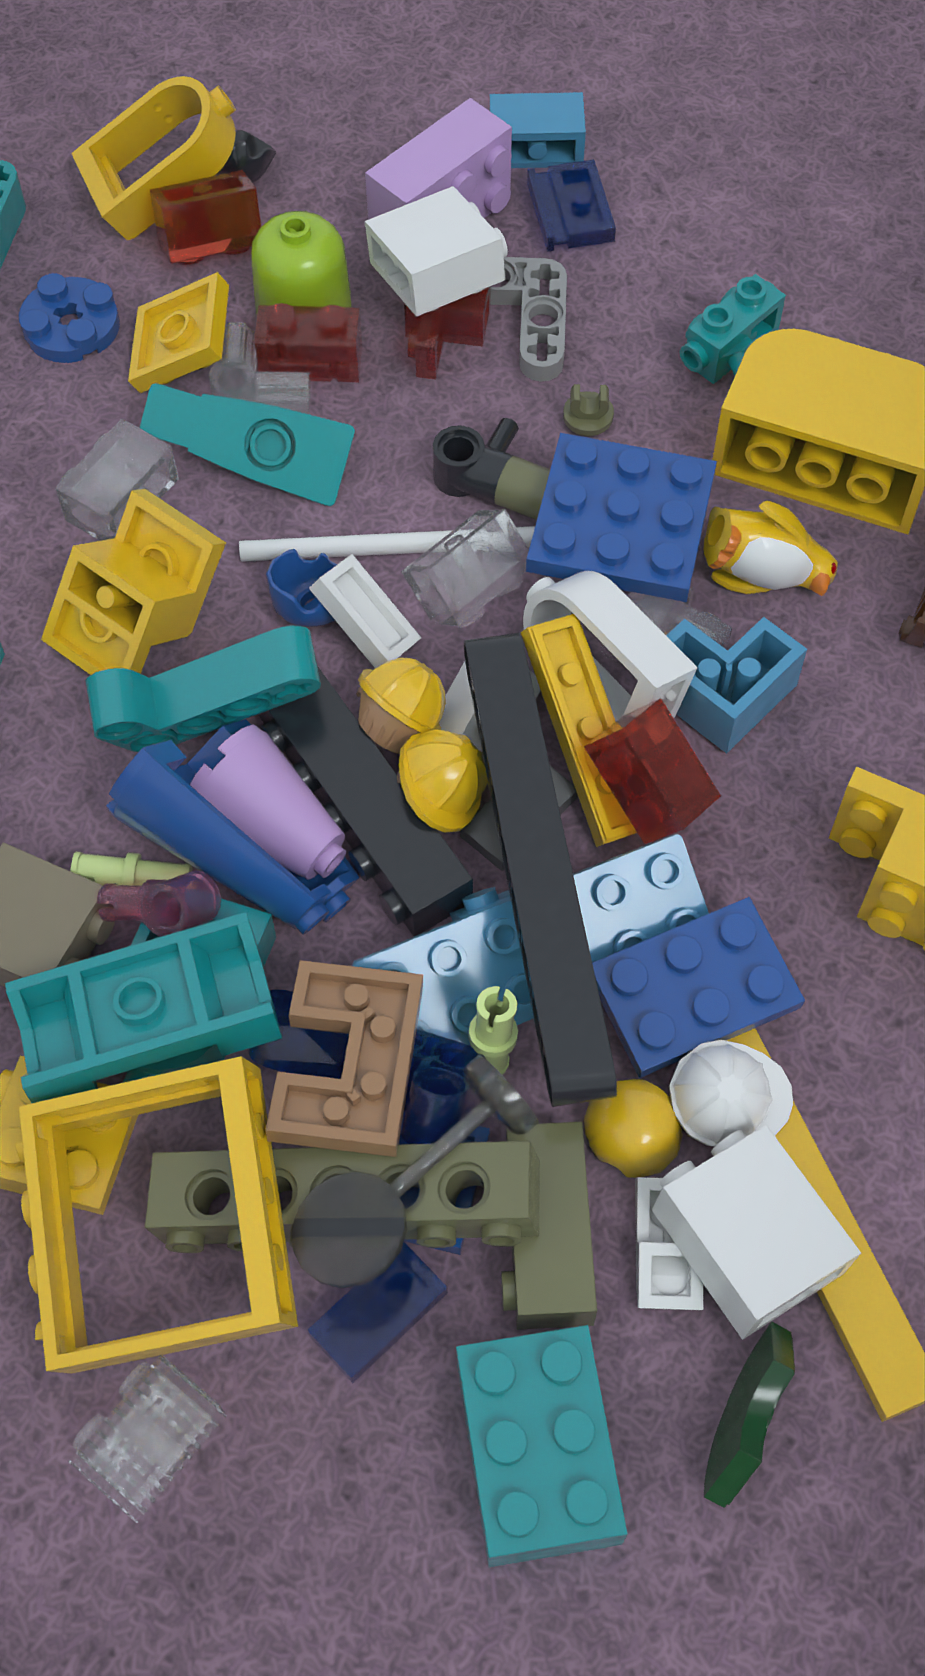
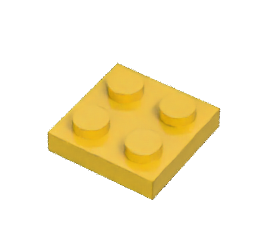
[128,272,229,393]

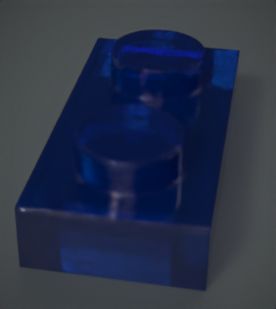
[307,1241,448,1384]

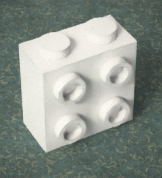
[365,186,508,317]

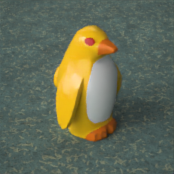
[703,501,838,596]

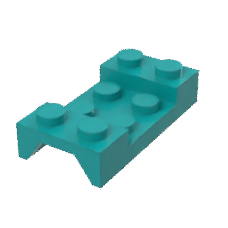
[5,912,282,1103]

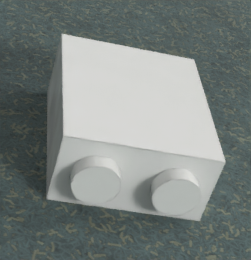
[652,1125,861,1340]

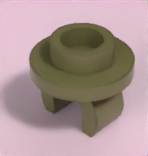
[563,384,614,436]

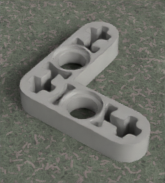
[451,257,567,382]

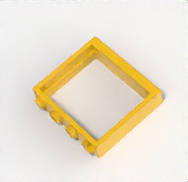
[15,1056,298,1374]

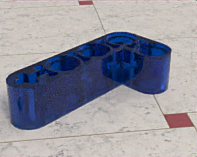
[248,989,486,1144]

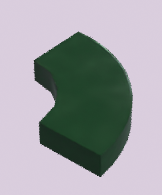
[704,1321,795,1508]

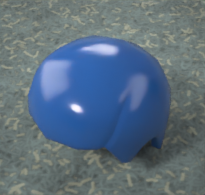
[266,549,337,627]

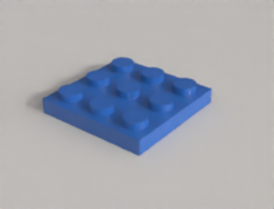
[526,433,717,602]

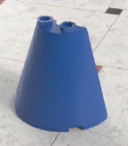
[106,719,360,935]

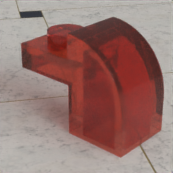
[404,286,491,380]

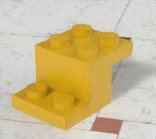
[41,489,226,675]
[828,767,925,951]

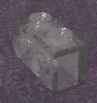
[55,419,179,541]
[401,509,529,628]

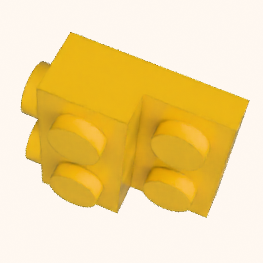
[0,1055,138,1215]

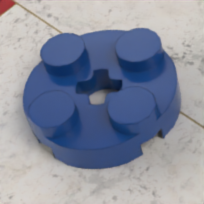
[19,273,120,363]

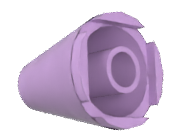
[190,724,346,880]

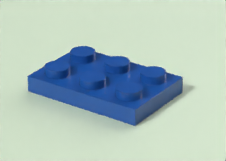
[592,897,805,1078]

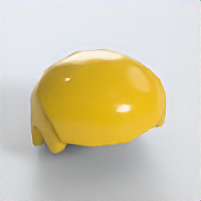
[583,1079,683,1178]

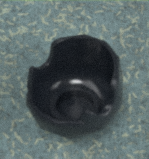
[216,130,276,184]

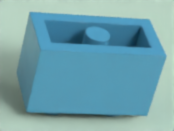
[489,92,586,168]

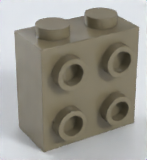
[0,842,116,987]

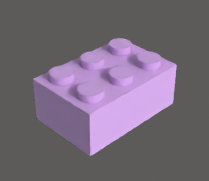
[365,98,512,220]

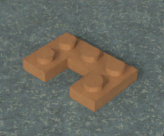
[265,960,423,1157]

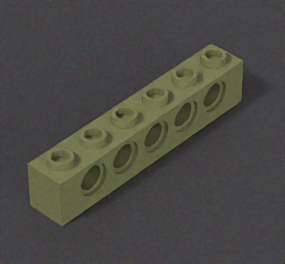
[145,1141,540,1253]

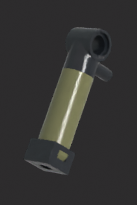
[432,418,550,520]

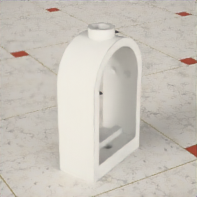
[523,571,698,759]

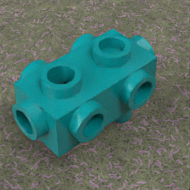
[679,274,786,384]

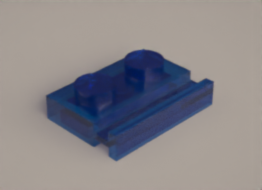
[527,159,616,252]

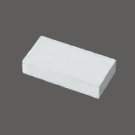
[309,554,421,668]

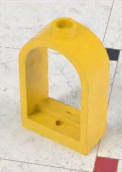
[71,76,236,241]

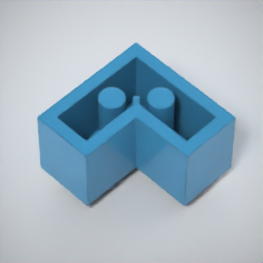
[666,617,807,754]

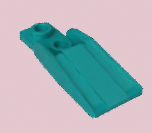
[140,383,355,506]

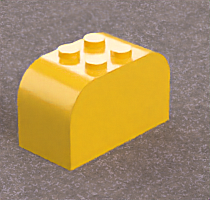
[712,329,925,535]

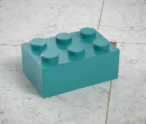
[456,1325,628,1568]

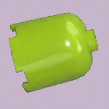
[251,211,351,340]

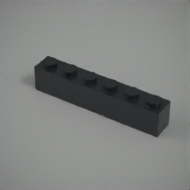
[258,666,473,937]

